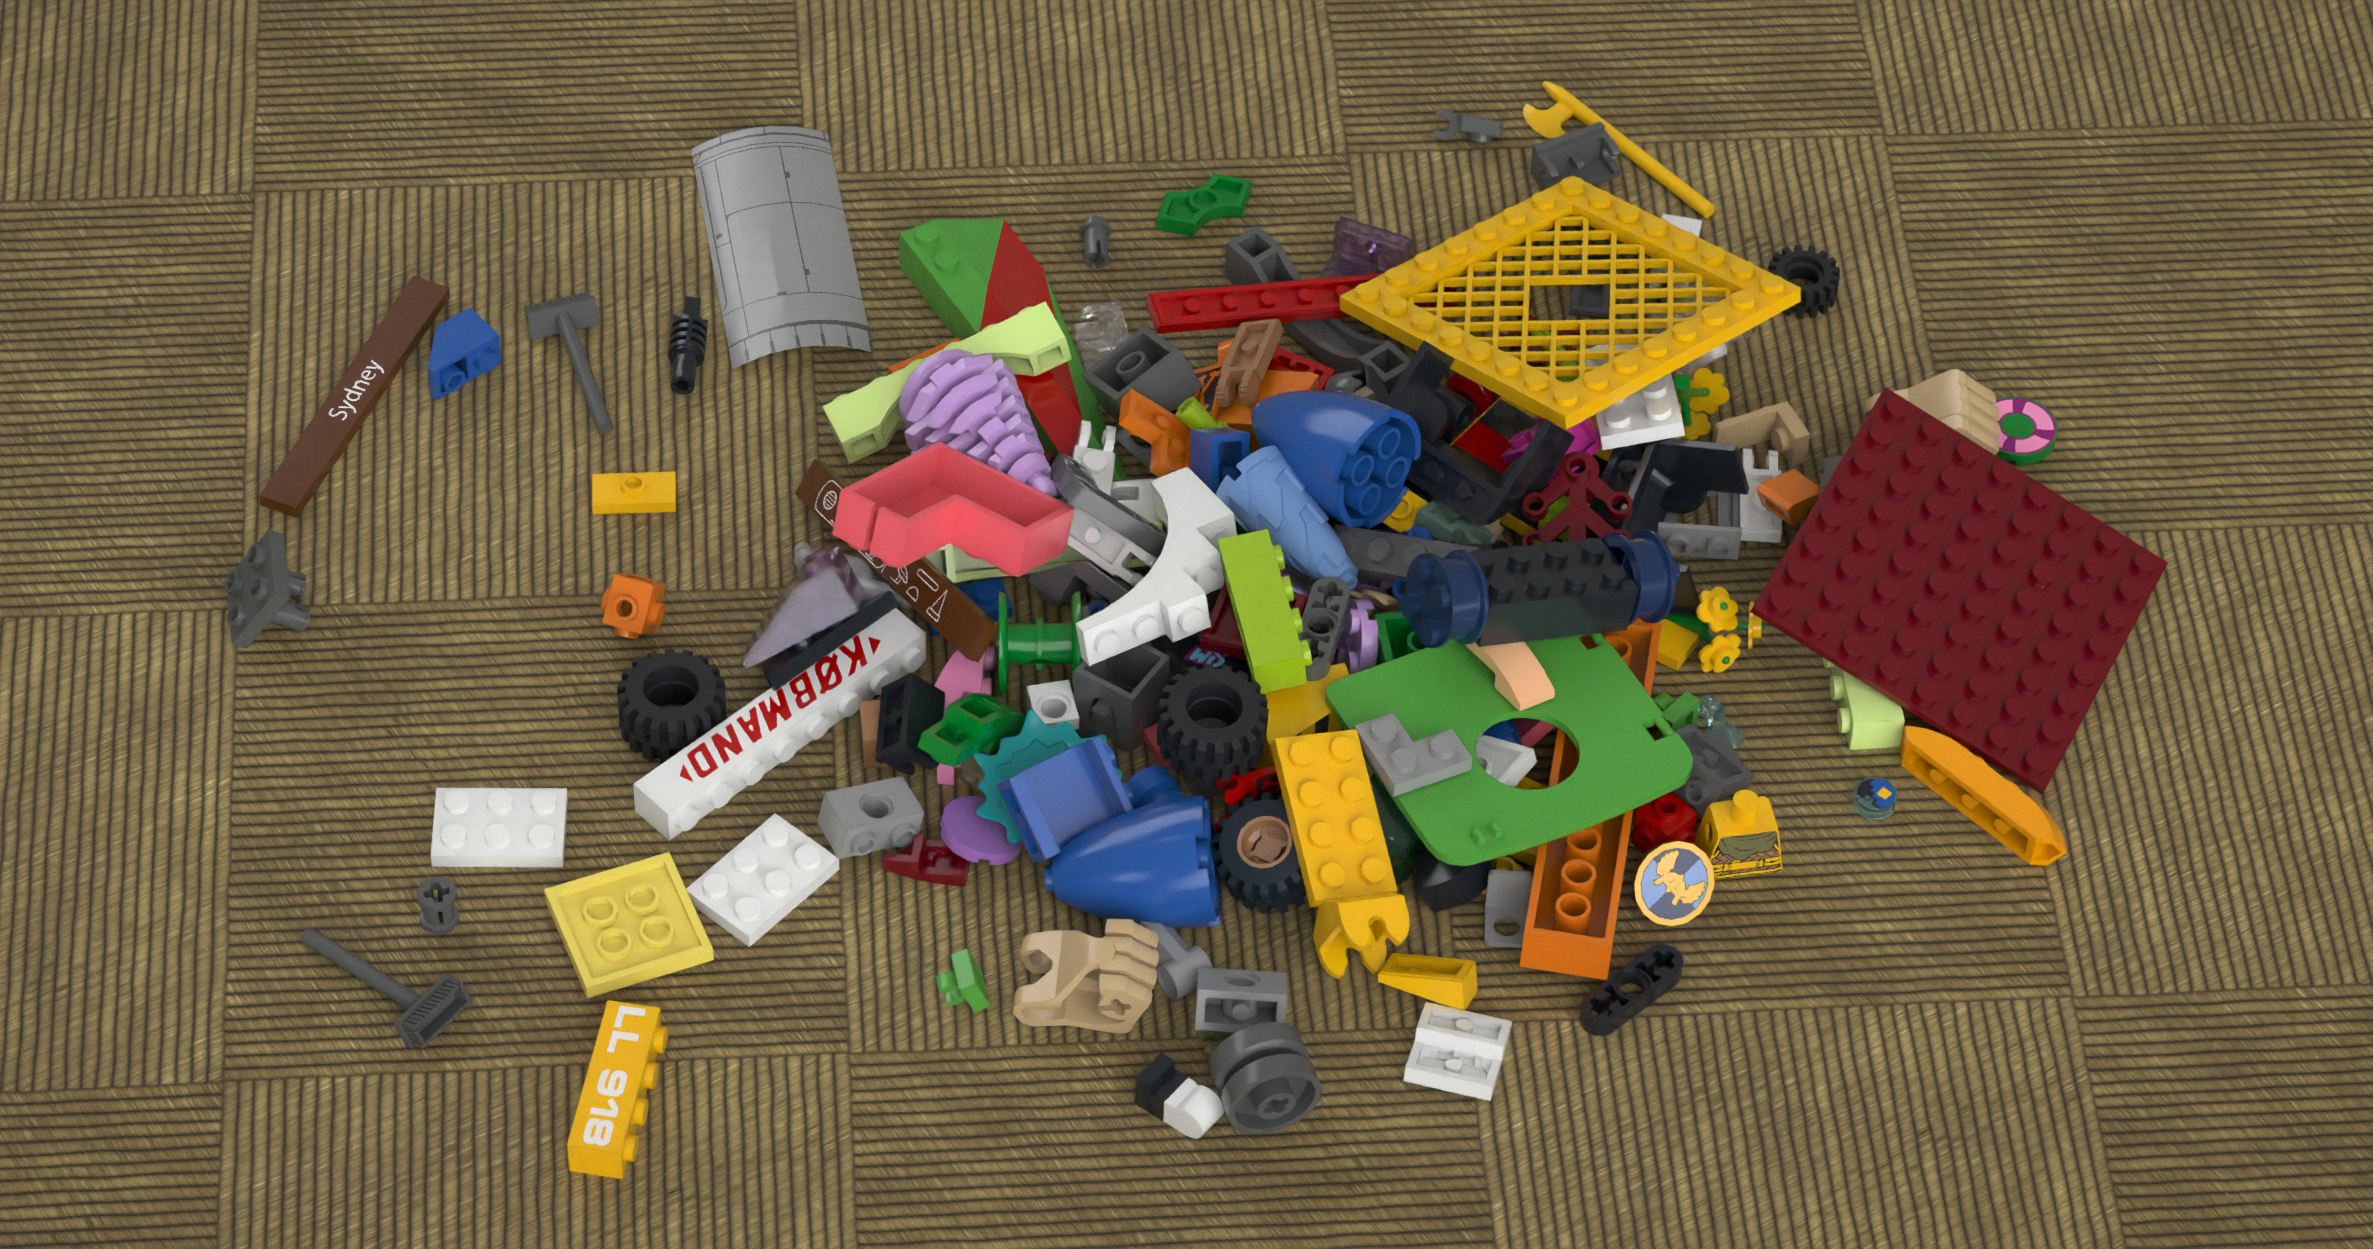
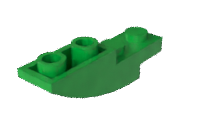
[917,693,1026,768]

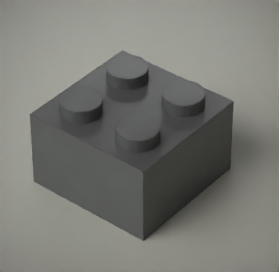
[1082,326,1203,421]

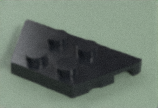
[759,591,899,691]

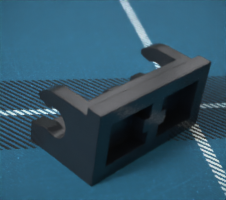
[875,673,946,775]

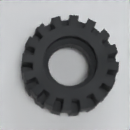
[1768,245,1840,319]

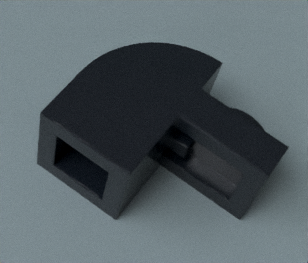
[1415,851,1497,913]

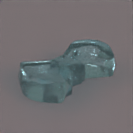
[1698,695,1746,748]

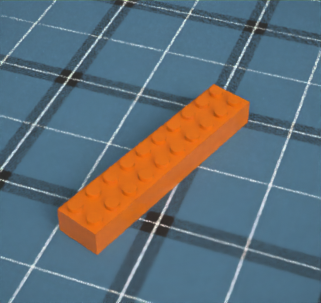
[1519,620,1662,980]

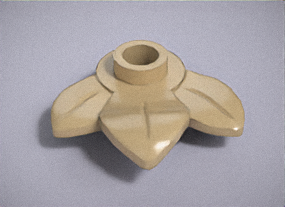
[1350,588,1400,620]

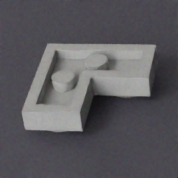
[1354,713,1472,797]

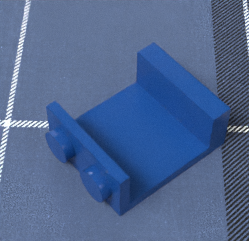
[996,736,1135,863]

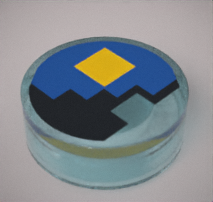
[1853,777,1898,820]

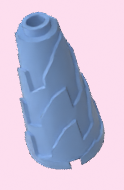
[1216,445,1358,591]

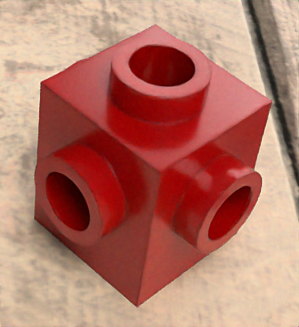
[1632,792,1698,853]

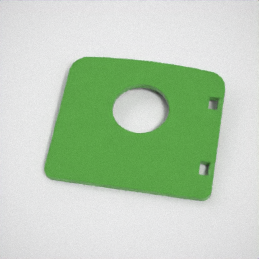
[1325,633,1693,866]

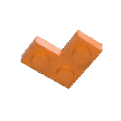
[1119,388,1190,478]

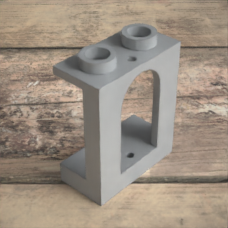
[1657,458,1742,560]

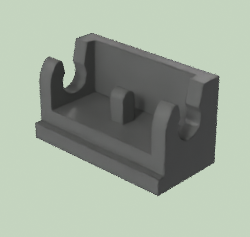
[1530,122,1620,190]

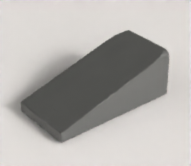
[1569,241,1619,319]

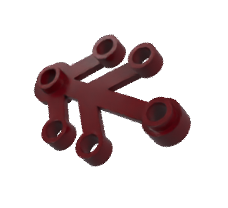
[1522,451,1633,546]

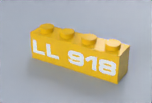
[567,1000,668,1179]

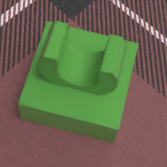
[1653,691,1700,740]
[935,949,991,1012]

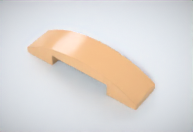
[1465,641,1555,711]

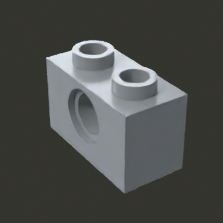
[817,776,924,859]
[1194,967,1287,1032]

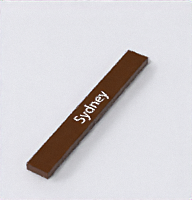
[259,276,450,518]

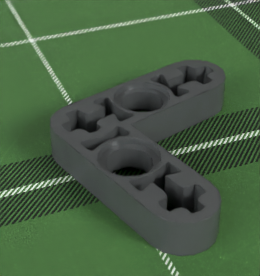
[1050,452,1167,556]

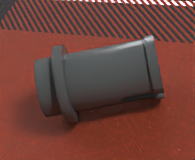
[1079,216,1111,268]

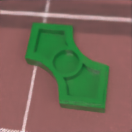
[1156,173,1252,237]

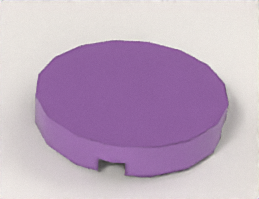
[939,796,1024,865]

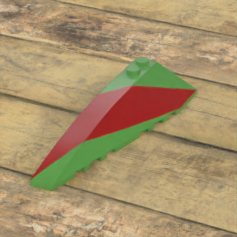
[899,219,1128,482]

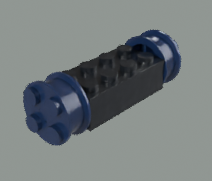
[1400,530,1680,648]

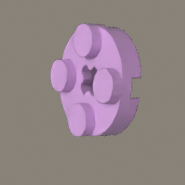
[1335,599,1378,675]

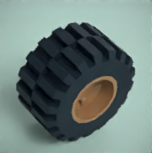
[1212,793,1307,914]

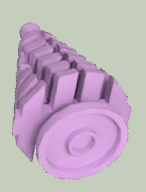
[899,349,1059,498]

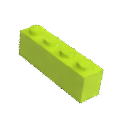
[1218,529,1312,694]

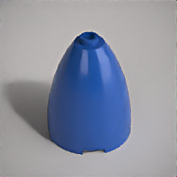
[1251,390,1421,529]
[1044,795,1221,929]

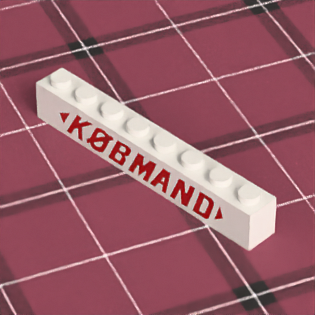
[633,608,926,841]

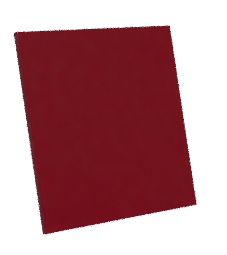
[1750,387,2168,794]

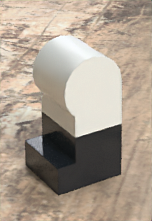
[1135,1052,1225,1139]

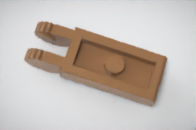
[1215,319,1284,407]

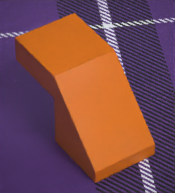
[1756,469,1819,527]

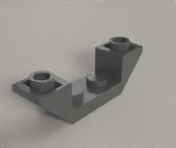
[1028,560,1172,655]

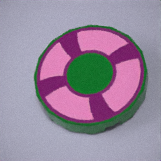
[1995,396,2058,465]

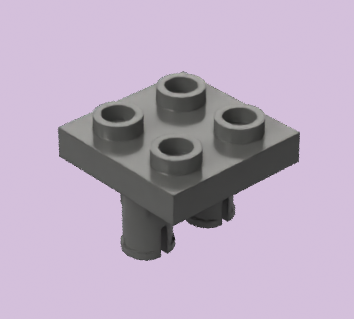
[224,529,310,649]

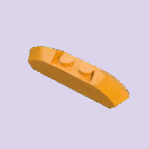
[1900,726,2067,866]

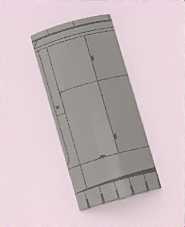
[691,126,874,369]

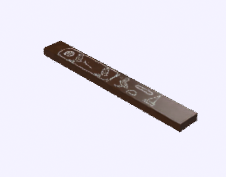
[795,459,999,662]

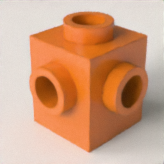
[601,572,666,639]

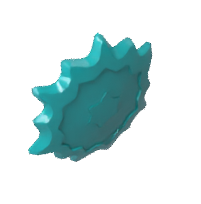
[973,709,1123,844]

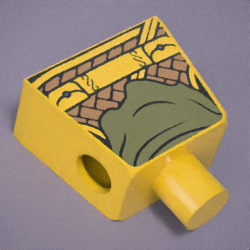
[1693,789,1783,880]

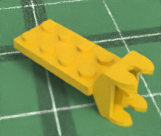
[1270,729,1410,979]

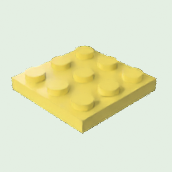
[544,852,714,999]

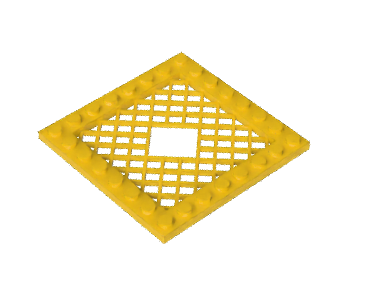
[1339,175,1801,430]

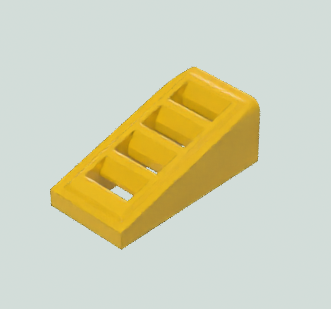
[1378,953,1478,1010]

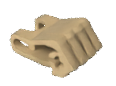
[1863,369,2001,455]
[1013,919,1159,1034]

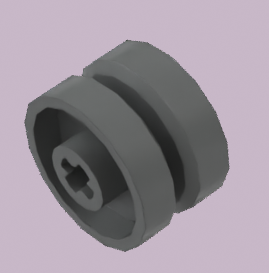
[1208,1022,1322,1134]

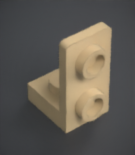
[1712,401,1810,466]

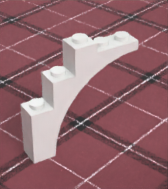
[1075,467,1237,666]

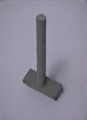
[524,291,613,434]
[301,927,472,1049]

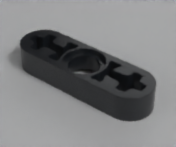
[1579,944,1683,1036]

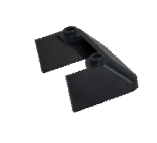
[1384,340,1576,525]
[1586,438,1750,615]

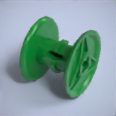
[997,591,1082,696]

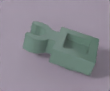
[1413,498,1493,544]

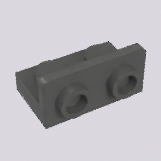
[1660,724,1754,817]

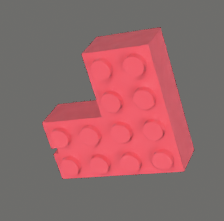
[832,441,1075,577]

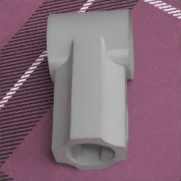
[1140,921,1213,1001]

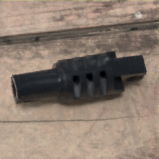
[668,296,708,395]

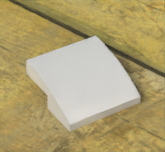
[1403,1002,1512,1101]

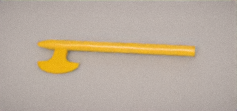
[1523,81,1716,218]

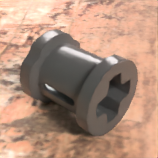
[417,877,459,935]

